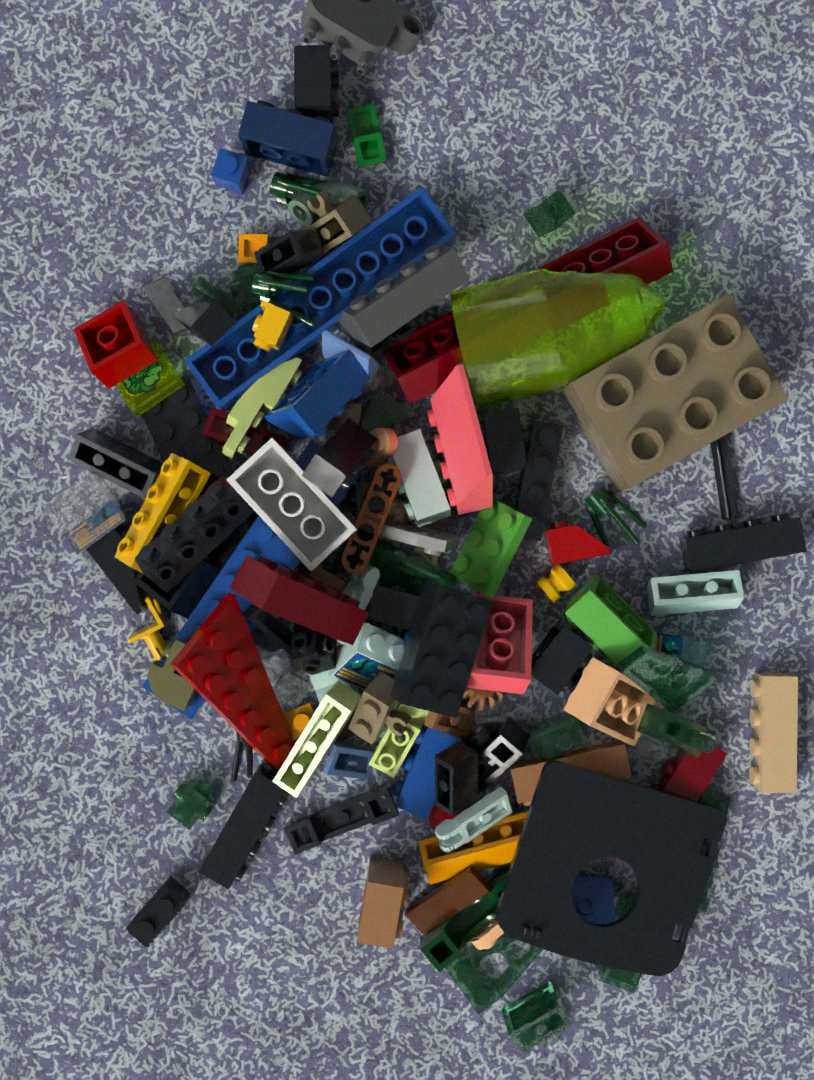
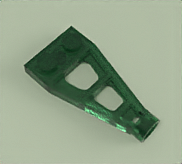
[445,933,544,1014]

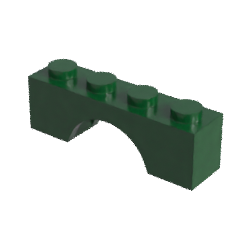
[420,865,510,973]

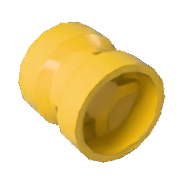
[535,564,576,604]

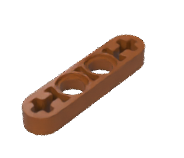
[340,463,402,574]

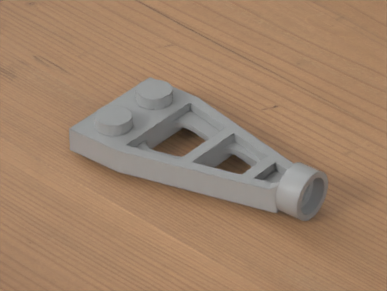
[341,510,460,556]

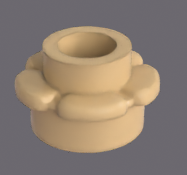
[386,499,408,525]

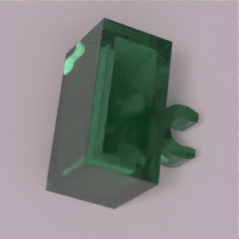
[501,981,573,1053]

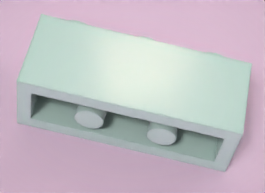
[387,429,451,527]
[647,570,744,616]

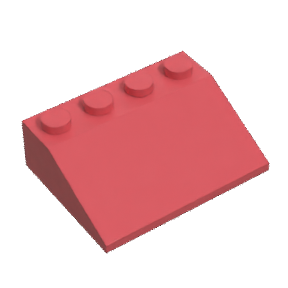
[427,364,493,515]

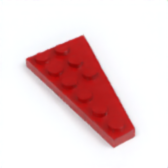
[170,593,295,771]

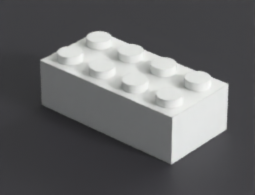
[226,438,357,571]

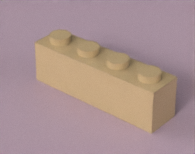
[749,673,798,793]

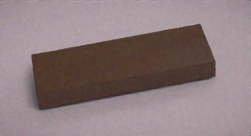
[405,866,490,935]

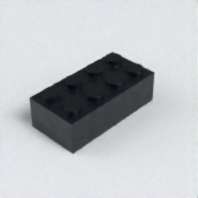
[390,580,493,718]

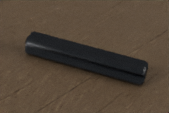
[710,435,739,520]

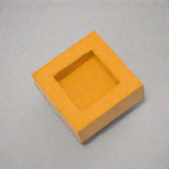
[238,234,269,266]
[283,702,315,740]

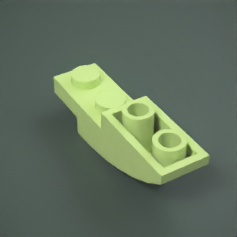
[222,357,302,459]
[368,703,429,778]

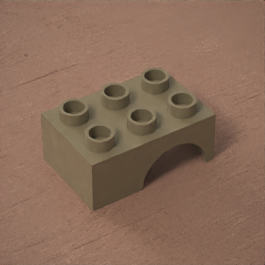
[561,294,788,491]

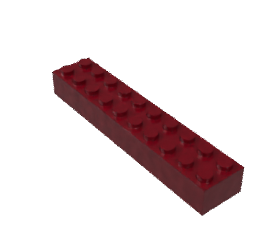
[382,217,673,404]

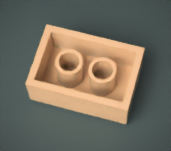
[563,657,662,746]

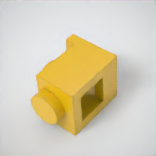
[252,300,293,352]

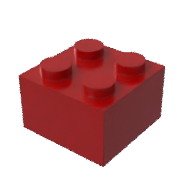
[74,300,158,389]

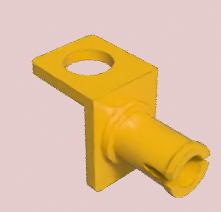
[128,594,168,661]

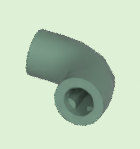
[288,181,369,226]

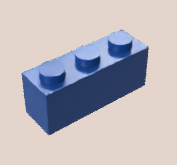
[392,726,461,820]

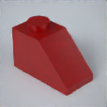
[544,520,611,564]

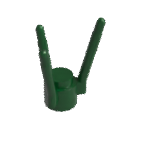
[269,172,331,223]
[252,270,316,327]
[585,487,646,547]

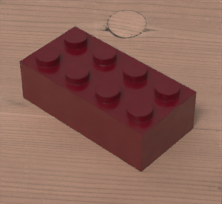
[230,555,369,645]

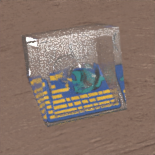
[43,472,126,555]

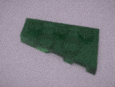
[618,646,719,713]

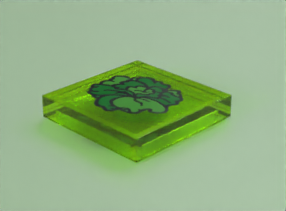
[116,339,185,417]

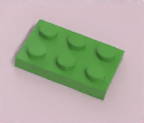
[450,498,532,598]

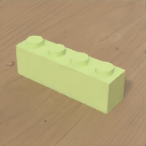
[273,680,361,798]

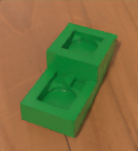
[346,103,387,168]

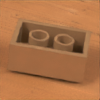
[357,856,409,949]

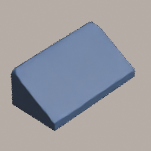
[322,330,380,383]

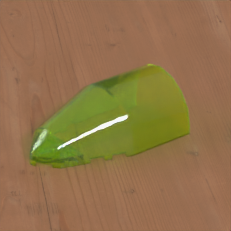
[450,269,665,409]

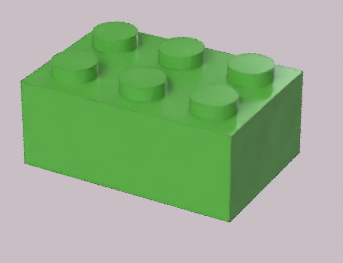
[565,573,657,676]

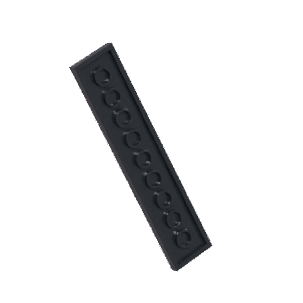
[134,375,282,658]

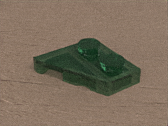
[182,274,248,320]

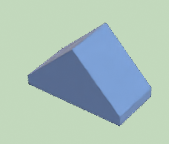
[324,738,374,780]

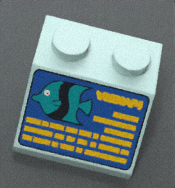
[328,623,404,690]

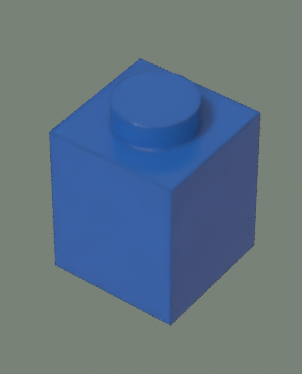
[211,147,252,195]

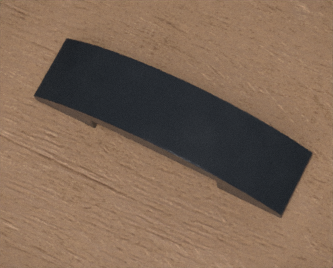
[284,787,400,854]

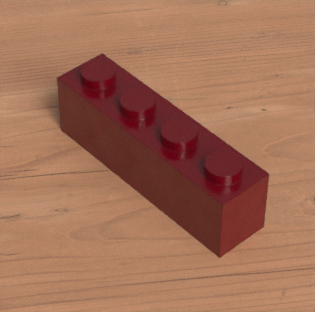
[650,731,727,802]

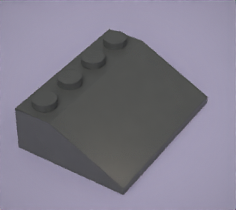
[337,244,469,348]

